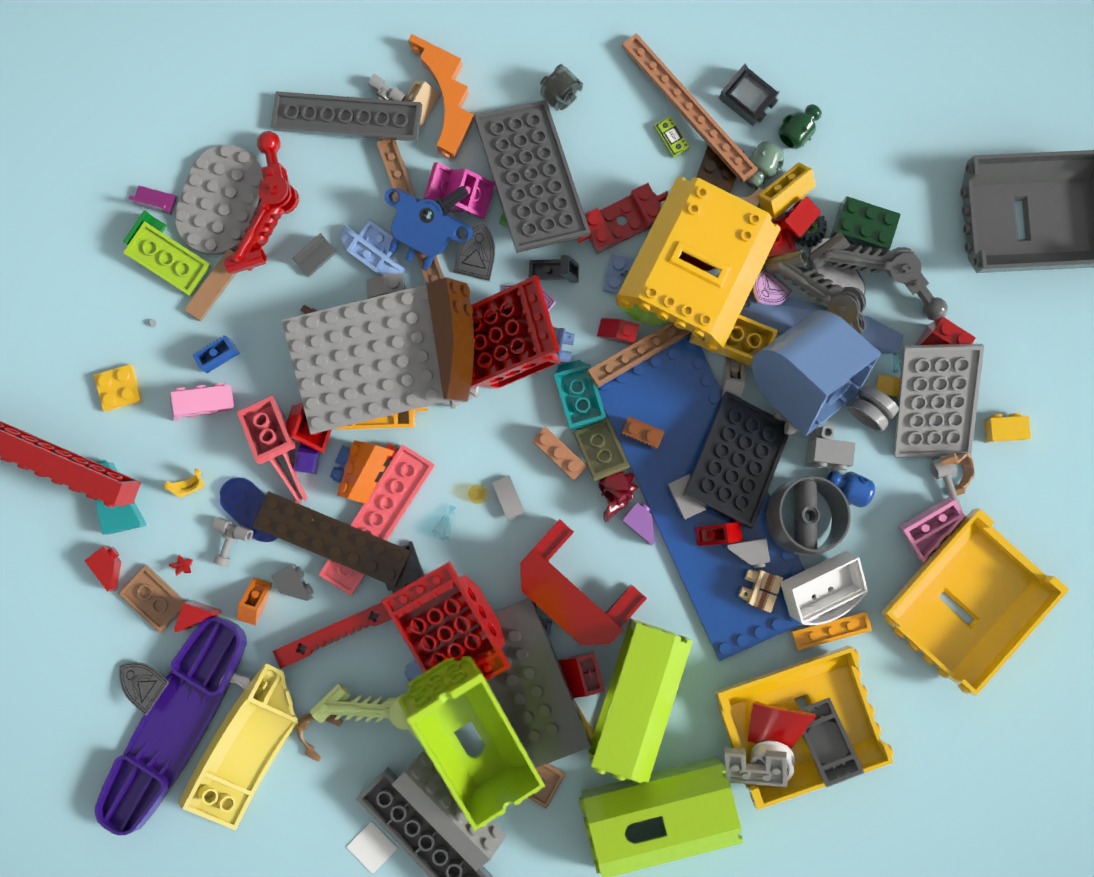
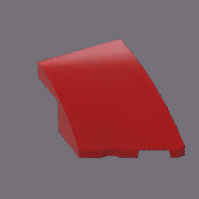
[747,701,816,748]

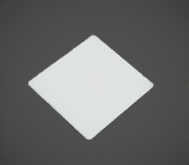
[347,822,397,874]

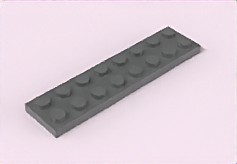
[270,91,423,142]

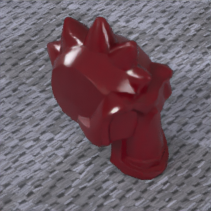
[598,470,639,522]

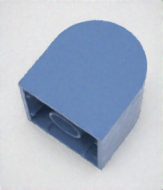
[752,310,881,436]

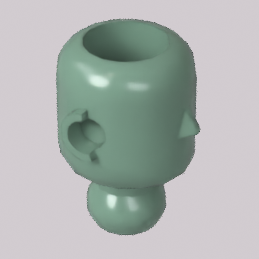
[746,142,784,190]

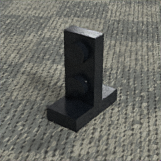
[529,255,579,283]

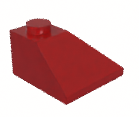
[286,403,332,454]

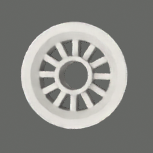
[750,741,795,781]

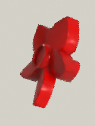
[169,555,193,576]

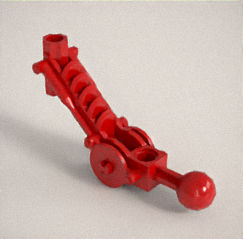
[224,131,299,274]

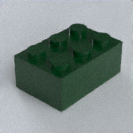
[830,196,901,252]

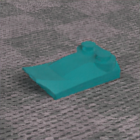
[553,360,607,430]

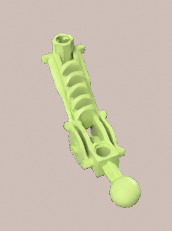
[309,683,420,741]

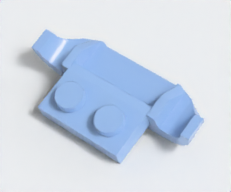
[340,219,406,274]

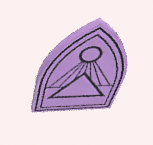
[753,266,792,305]

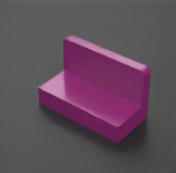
[129,185,177,215]

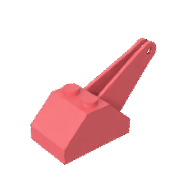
[237,396,308,504]

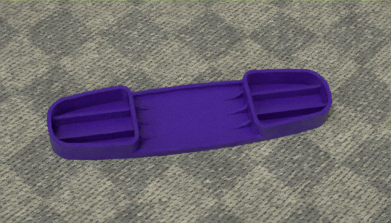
[95,618,247,836]

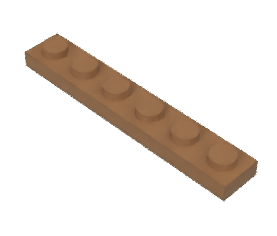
[587,322,692,388]

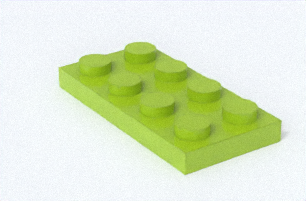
[123,221,211,296]

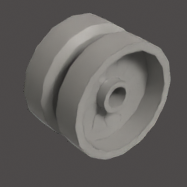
[848,385,899,433]

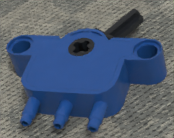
[384,186,473,270]

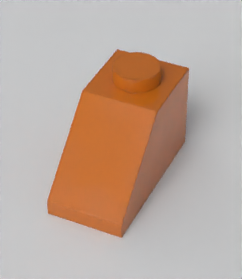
[237,577,272,626]

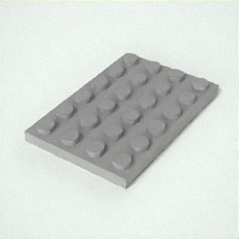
[893,344,984,457]

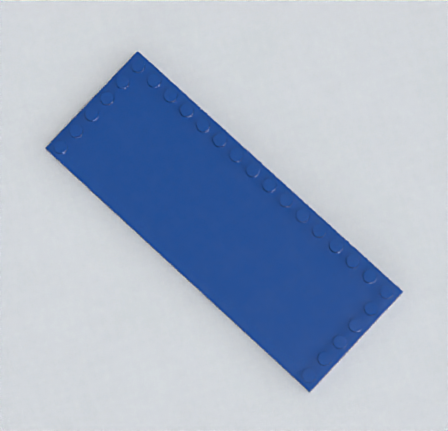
[598,336,814,661]

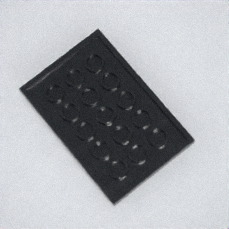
[683,391,789,529]

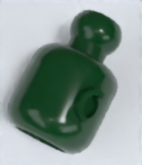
[778,104,822,149]

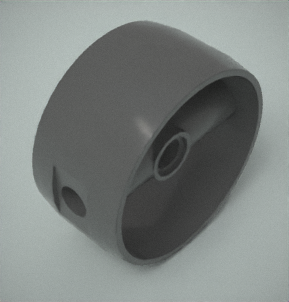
[765,476,851,556]

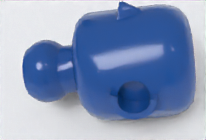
[826,471,875,508]

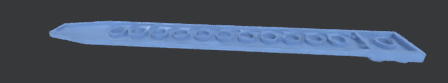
[603,254,903,354]

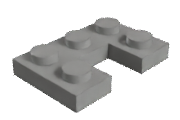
[725,747,787,787]

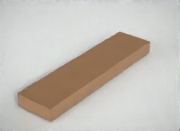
[184,249,236,321]

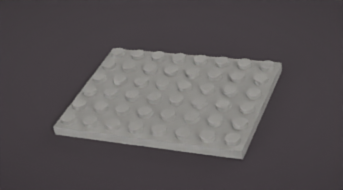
[282,284,450,434]

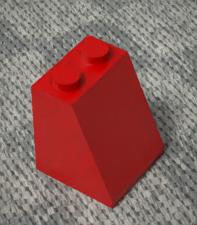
[915,317,976,345]

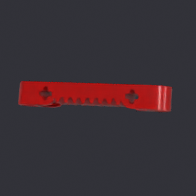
[272,602,392,669]

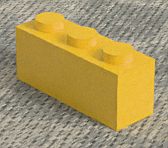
[758,162,815,219]

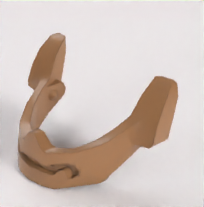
[941,453,975,496]
[295,713,342,762]

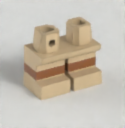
[738,570,783,613]

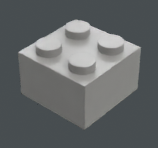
[805,438,855,471]

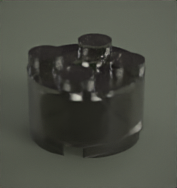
[540,64,583,111]

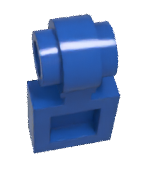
[330,445,350,483]

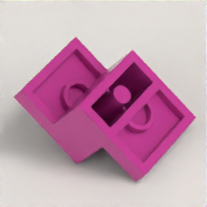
[423,162,495,219]

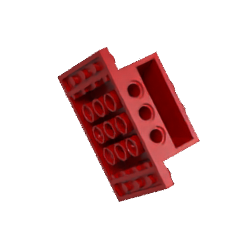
[470,276,561,389]
[381,561,511,681]

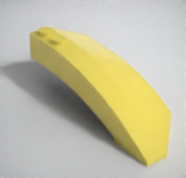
[178,663,298,830]

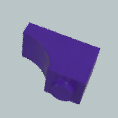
[293,443,320,475]

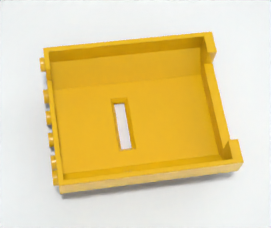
[615,177,781,353]
[881,508,1070,696]
[715,646,894,810]

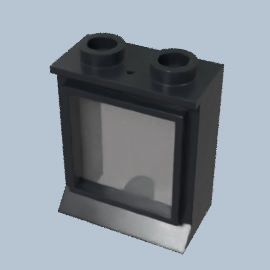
[718,63,779,126]

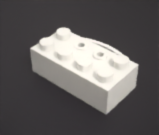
[780,551,868,625]

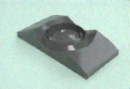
[795,697,864,788]

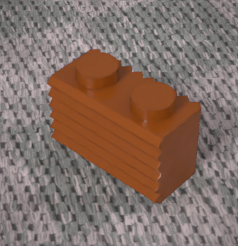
[621,416,665,449]

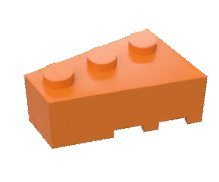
[337,440,394,504]

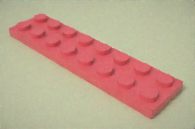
[319,444,435,596]

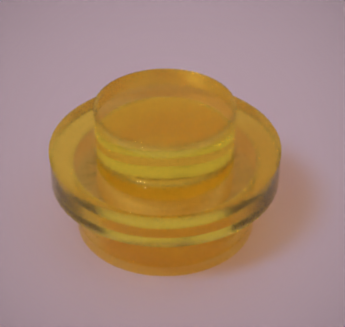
[468,485,488,504]

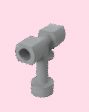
[368,74,406,101]
[784,420,835,439]
[212,517,253,567]

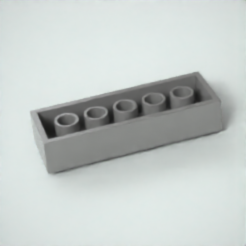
[391,751,506,871]

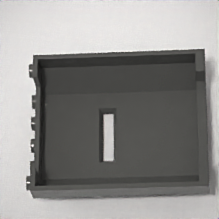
[960,150,1094,273]

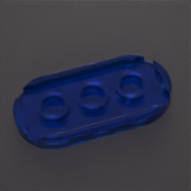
[220,477,278,542]

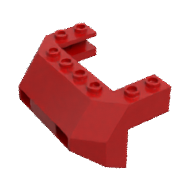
[520,519,647,645]

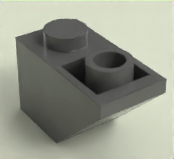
[271,564,314,601]

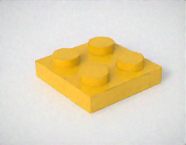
[94,364,143,412]

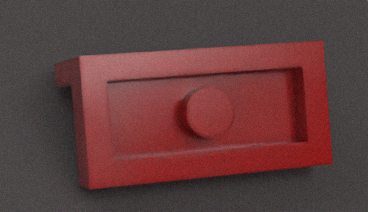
[777,196,821,238]

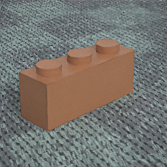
[532,426,587,481]

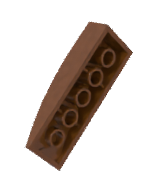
[426,277,474,402]

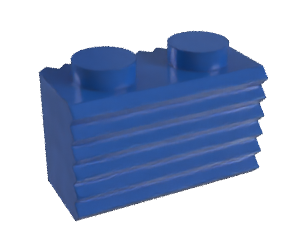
[192,335,240,373]

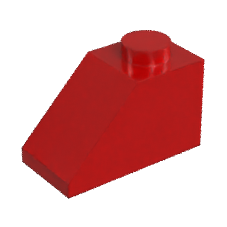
[597,318,639,345]
[695,522,743,546]
[84,546,121,592]

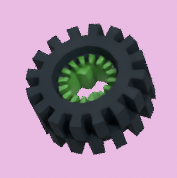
[792,215,827,247]

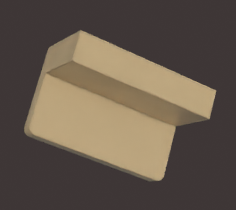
[404,80,440,126]

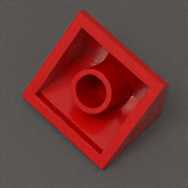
[174,601,222,633]

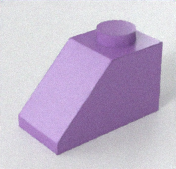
[621,503,655,545]

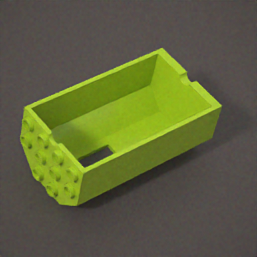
[588,618,693,783]
[398,656,545,831]
[579,756,743,877]

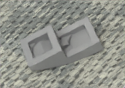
[492,475,525,521]

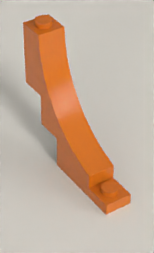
[408,34,475,159]

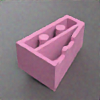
[170,383,234,421]
[899,497,965,563]

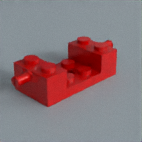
[576,183,668,255]

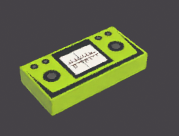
[654,116,690,158]

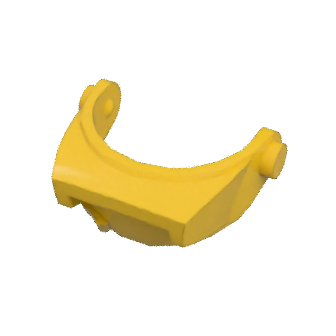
[164,468,204,497]

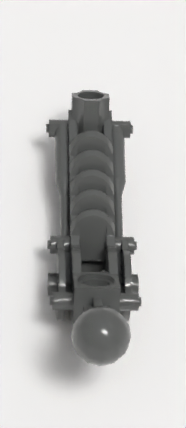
[809,232,948,321]
[765,249,867,336]

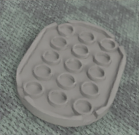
[175,145,263,255]

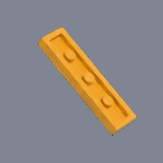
[791,611,872,651]

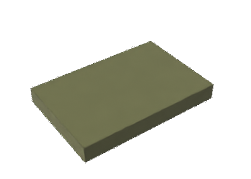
[573,418,630,481]

